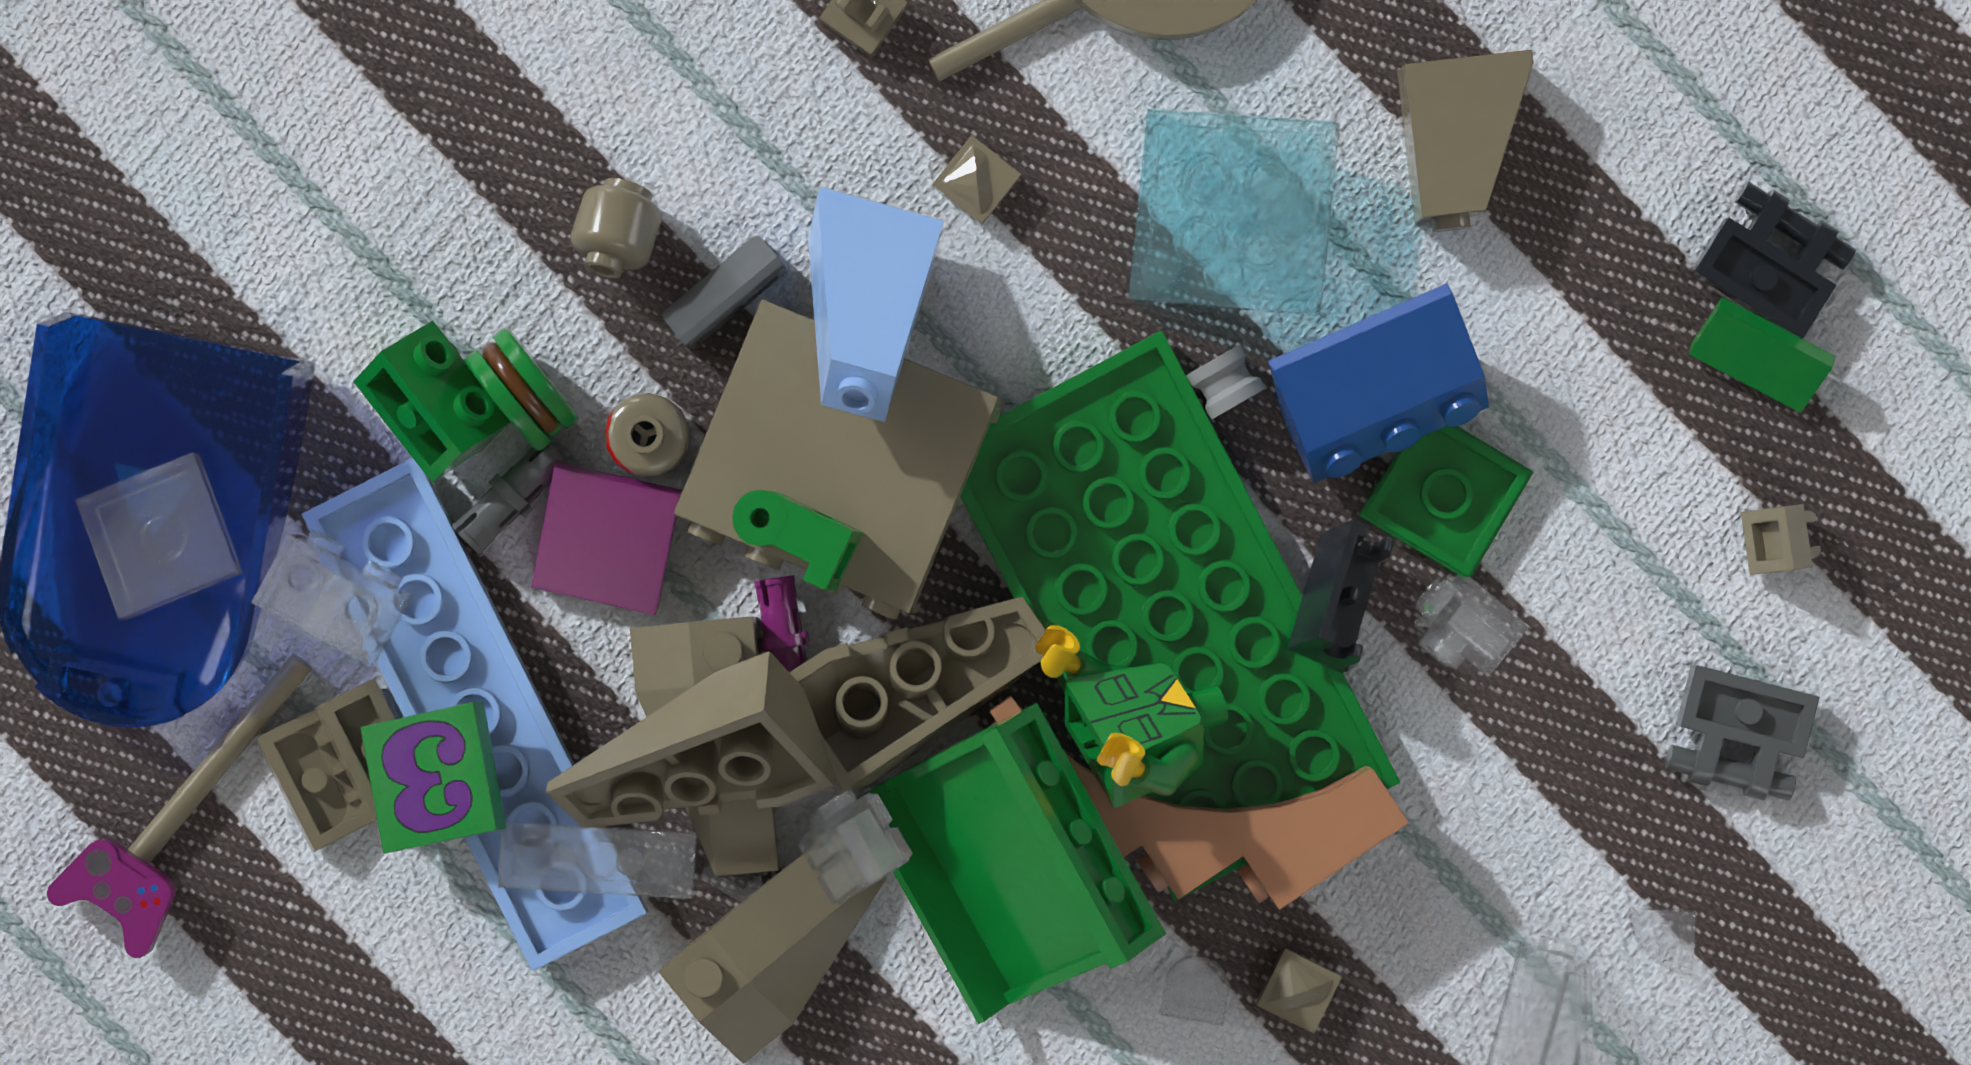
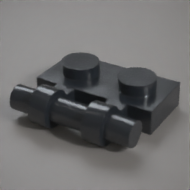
[1690,181,1856,339]

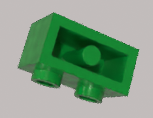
[353,320,511,482]

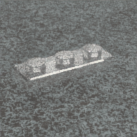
[498,821,698,899]

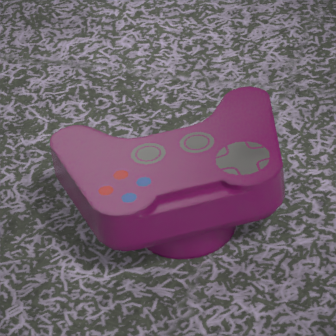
[47,838,176,958]

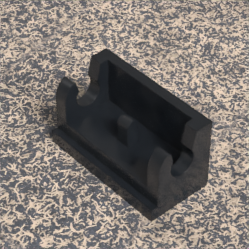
[1287,519,1394,673]

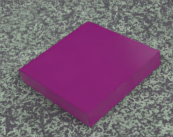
[531,462,683,615]

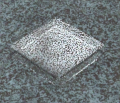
[75,452,243,620]

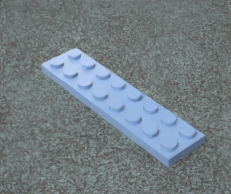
[302,458,648,971]

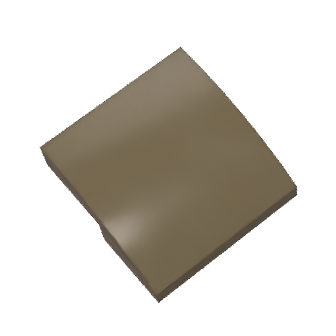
[255,678,395,853]

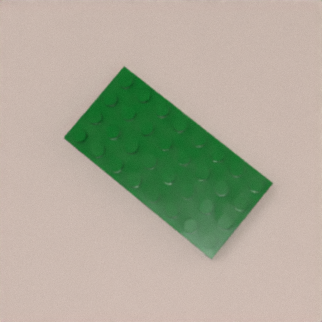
[961,330,1401,902]

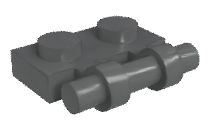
[1665,664,1820,801]

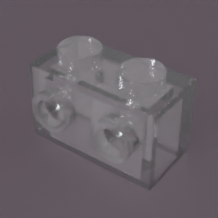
[251,529,413,665]
[1413,576,1530,677]

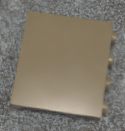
[673,299,1006,620]

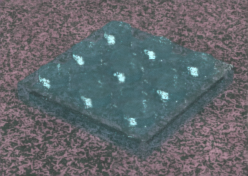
[1129,109,1340,316]

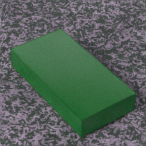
[1688,297,1835,413]

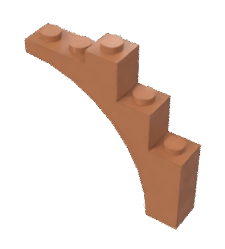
[989,696,1409,910]

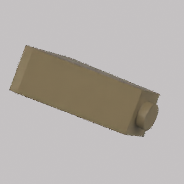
[1397,50,1534,232]

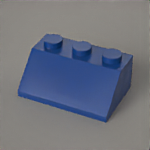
[1268,283,1489,483]

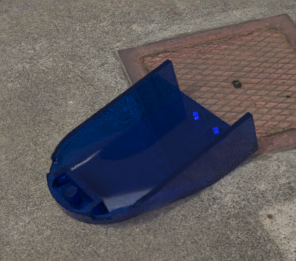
[0,312,316,728]

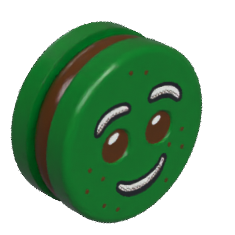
[465,328,579,451]

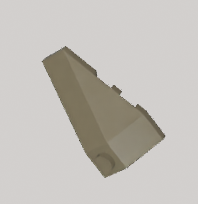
[789,597,1046,803]
[630,616,780,876]
[546,651,836,829]
[659,809,892,1064]

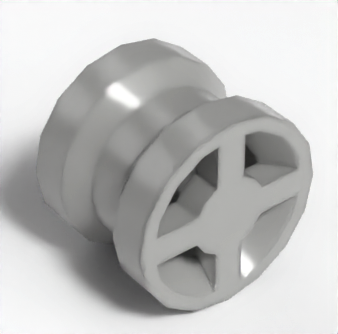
[1186,344,1266,420]

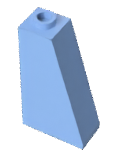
[808,187,944,422]

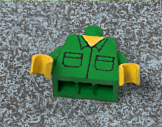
[1035,625,1228,808]

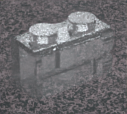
[798,789,912,905]

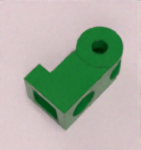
[732,489,864,591]

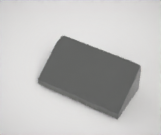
[662,236,787,350]

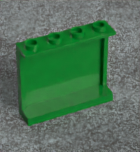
[853,703,1166,1024]

